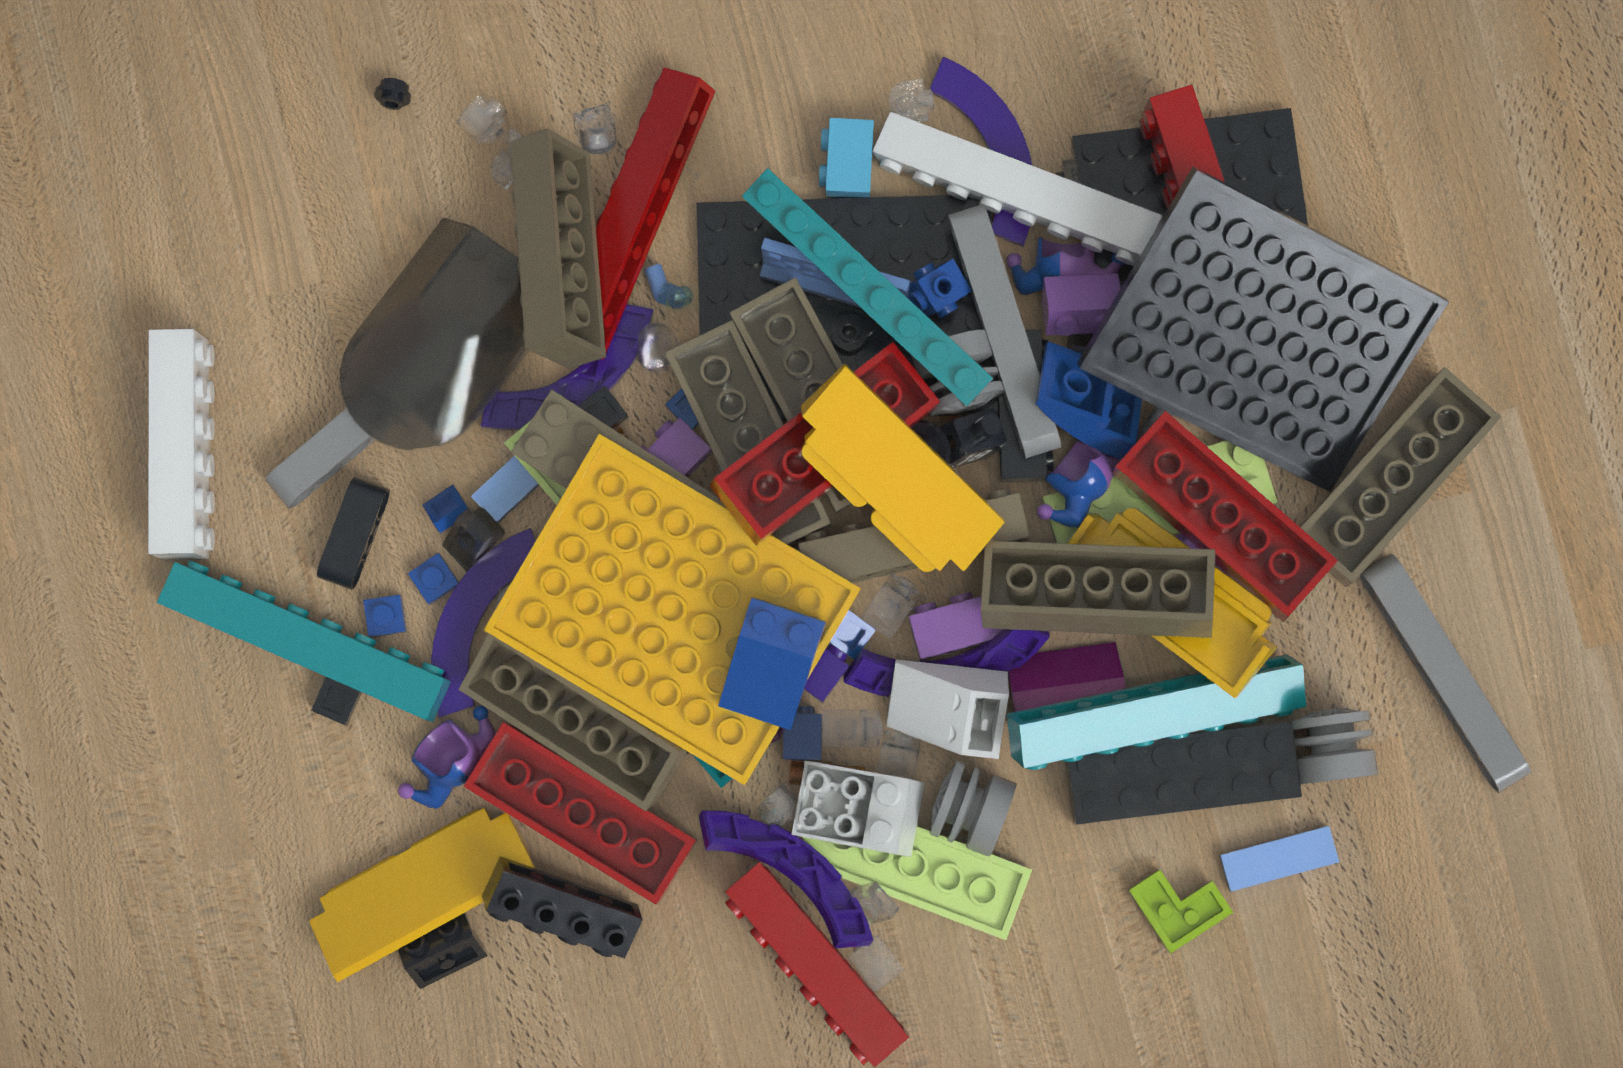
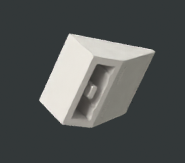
[886,659,1009,759]
[791,760,925,857]

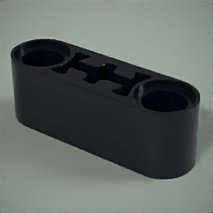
[317,477,390,590]

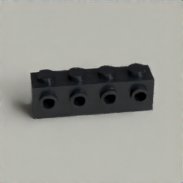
[482,856,643,959]

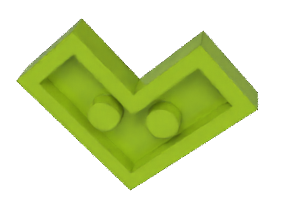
[1128,869,1234,954]

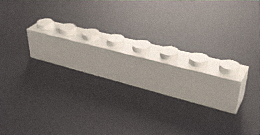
[872,112,1163,266]

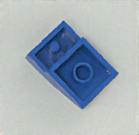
[1035,341,1142,460]

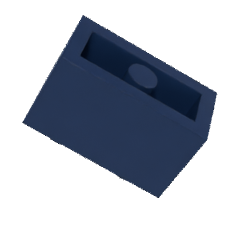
[783,706,823,761]

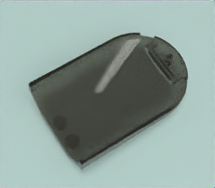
[340,218,529,450]

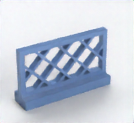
[760,238,911,308]

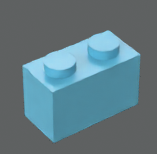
[819,118,874,198]

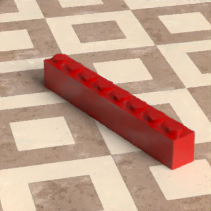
[596,67,716,360]

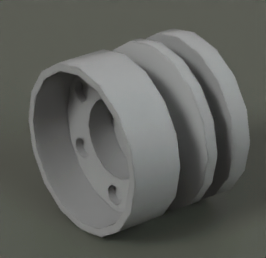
[912,330,1005,416]
[1290,708,1378,784]
[929,761,1017,857]

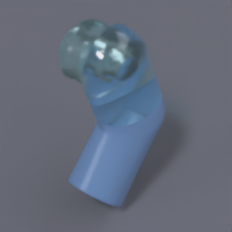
[644,264,693,309]

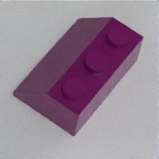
[1008,642,1126,712]

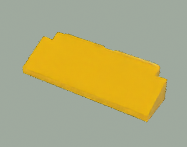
[801,363,1005,572]
[1068,508,1277,698]
[309,808,536,982]

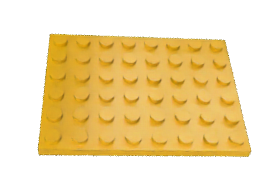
[484,434,861,785]

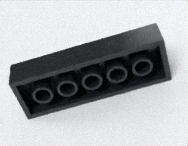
[1066,722,1302,825]

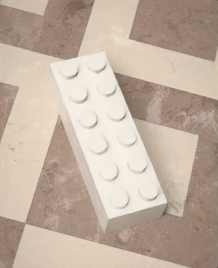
[148,329,215,560]

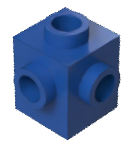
[908,259,972,318]

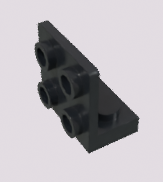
[398,913,488,989]

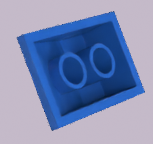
[718,597,827,730]

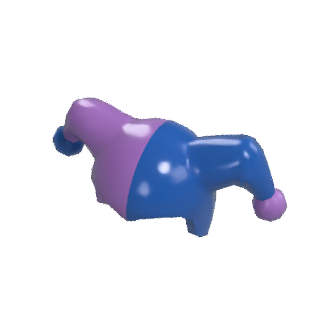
[1006,237,1126,295]
[1037,440,1120,528]
[398,705,496,809]

